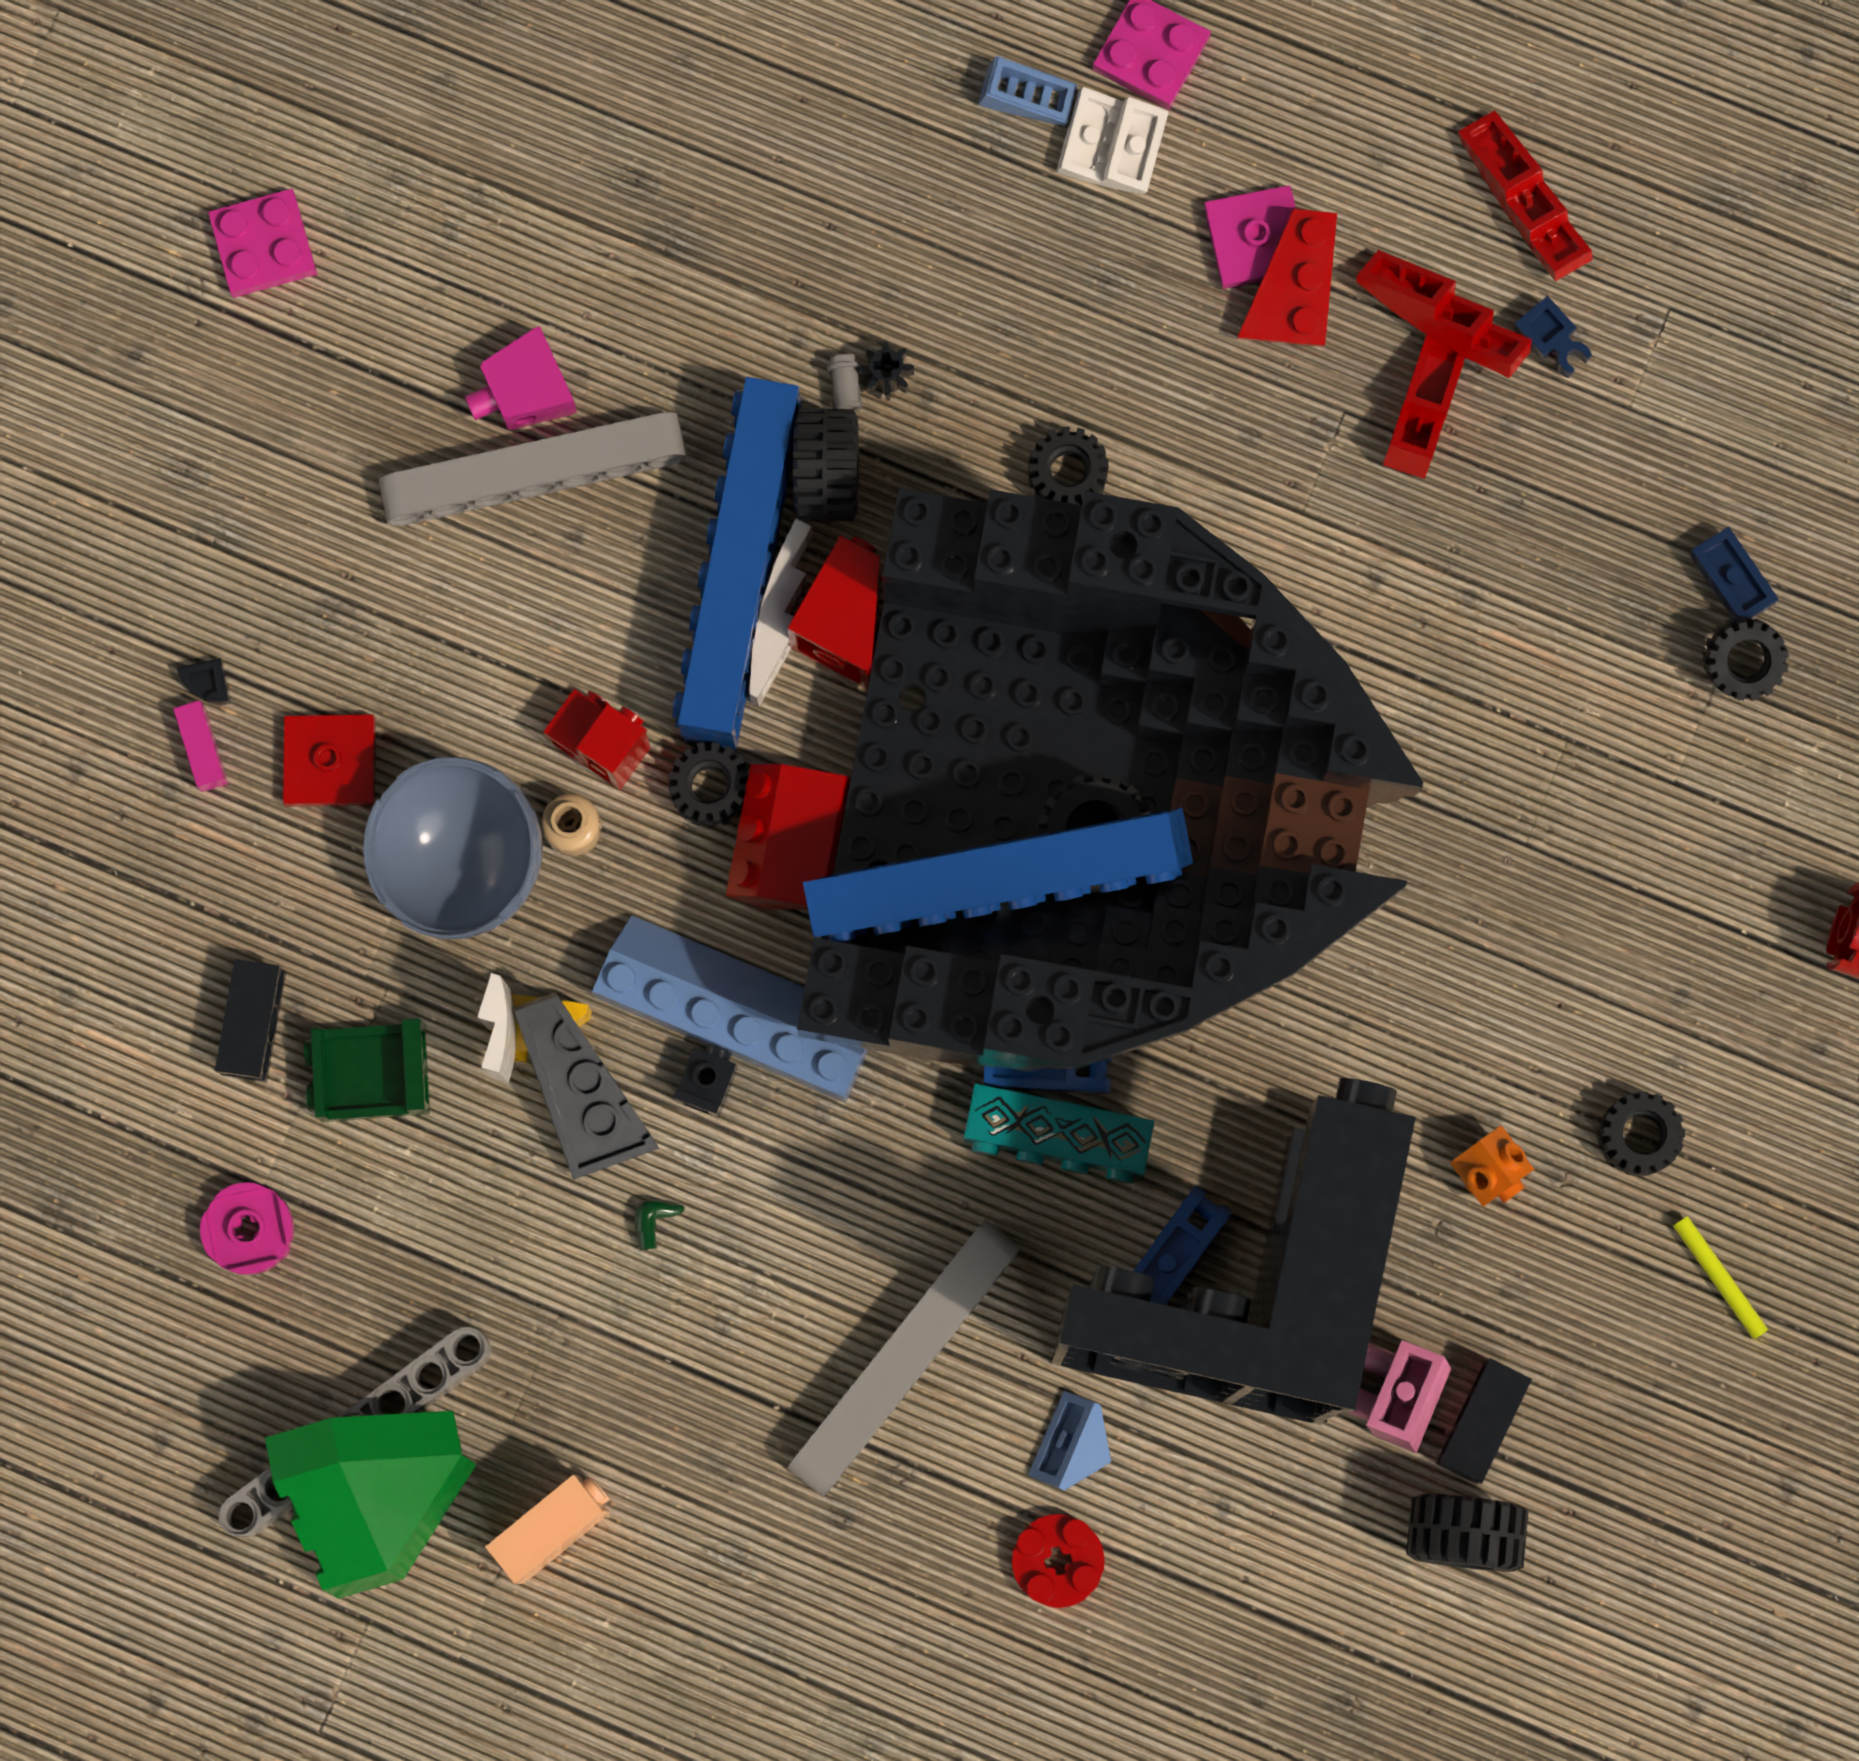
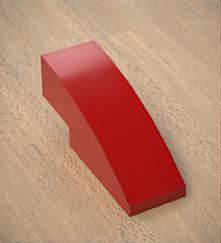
[1383,335,1465,479]

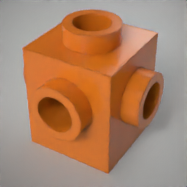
[1450,1125,1534,1207]

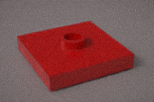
[283,714,376,807]

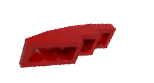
[1458,110,1592,282]
[1356,250,1532,378]

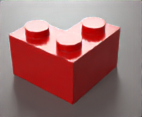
[543,689,651,790]

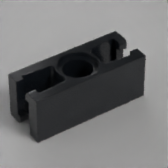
[215,959,287,1083]
[1435,1358,1532,1485]

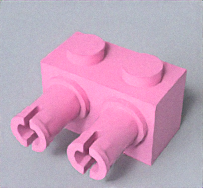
[1349,1340,1451,1453]

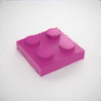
[1092,0,1211,110]
[208,188,318,298]

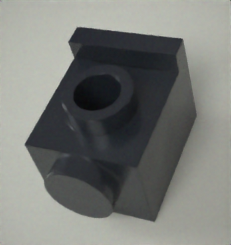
[674,1044,738,1119]

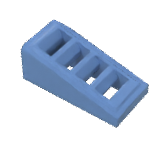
[978,56,1078,127]

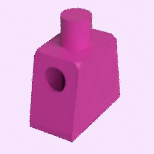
[464,326,577,430]

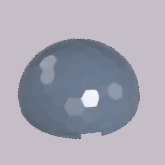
[363,757,543,939]

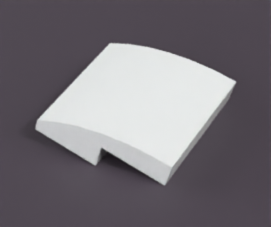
[1056,87,1169,194]
[477,973,517,1083]

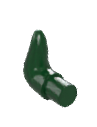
[634,1199,685,1251]

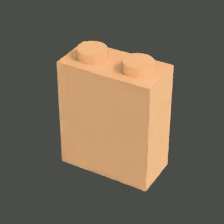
[485,1474,610,1584]

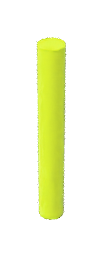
[1673,1216,1769,1340]

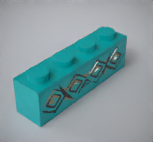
[964,1084,1155,1184]

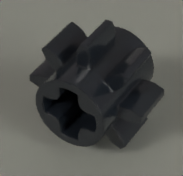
[859,341,914,401]

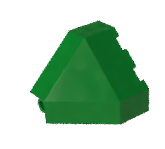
[265,1411,477,1599]

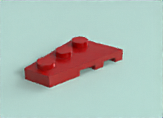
[1236,209,1338,347]

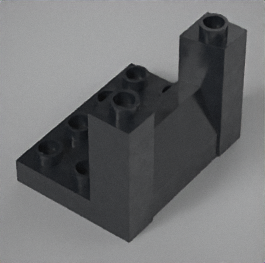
[1051,1078,1416,1425]

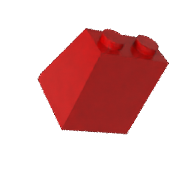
[787,536,881,690]

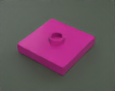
[1204,185,1296,289]

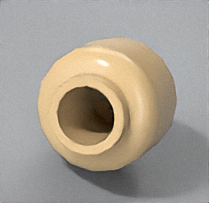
[541,794,602,856]

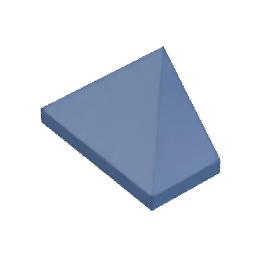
[1028,1391,1111,1491]

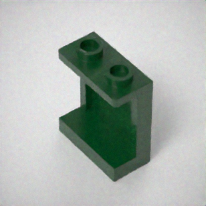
[304,1019,430,1122]

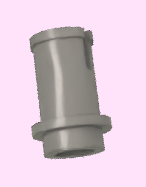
[827,354,863,411]

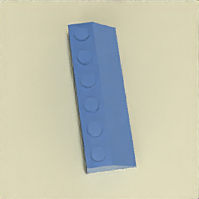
[592,916,869,1103]

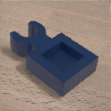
[1512,295,1592,378]

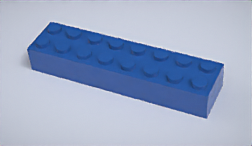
[672,377,802,751]
[803,808,1193,942]

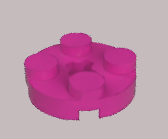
[200,1183,294,1275]

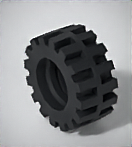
[1703,617,1789,701]
[1598,1092,1685,1176]

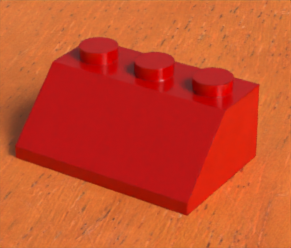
[726,764,851,910]

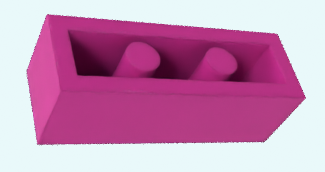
[173,700,229,792]

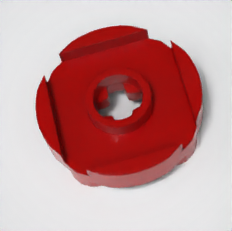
[1012,1514,1105,1608]

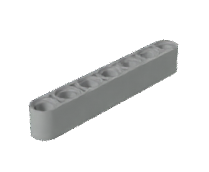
[378,412,687,526]
[788,1219,1022,1497]
[219,1327,492,1537]

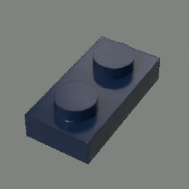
[1689,526,1779,620]

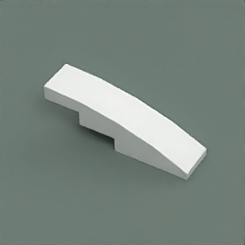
[749,519,813,707]

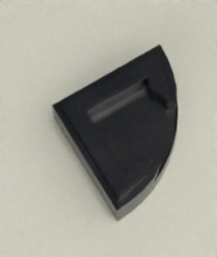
[177,658,231,705]

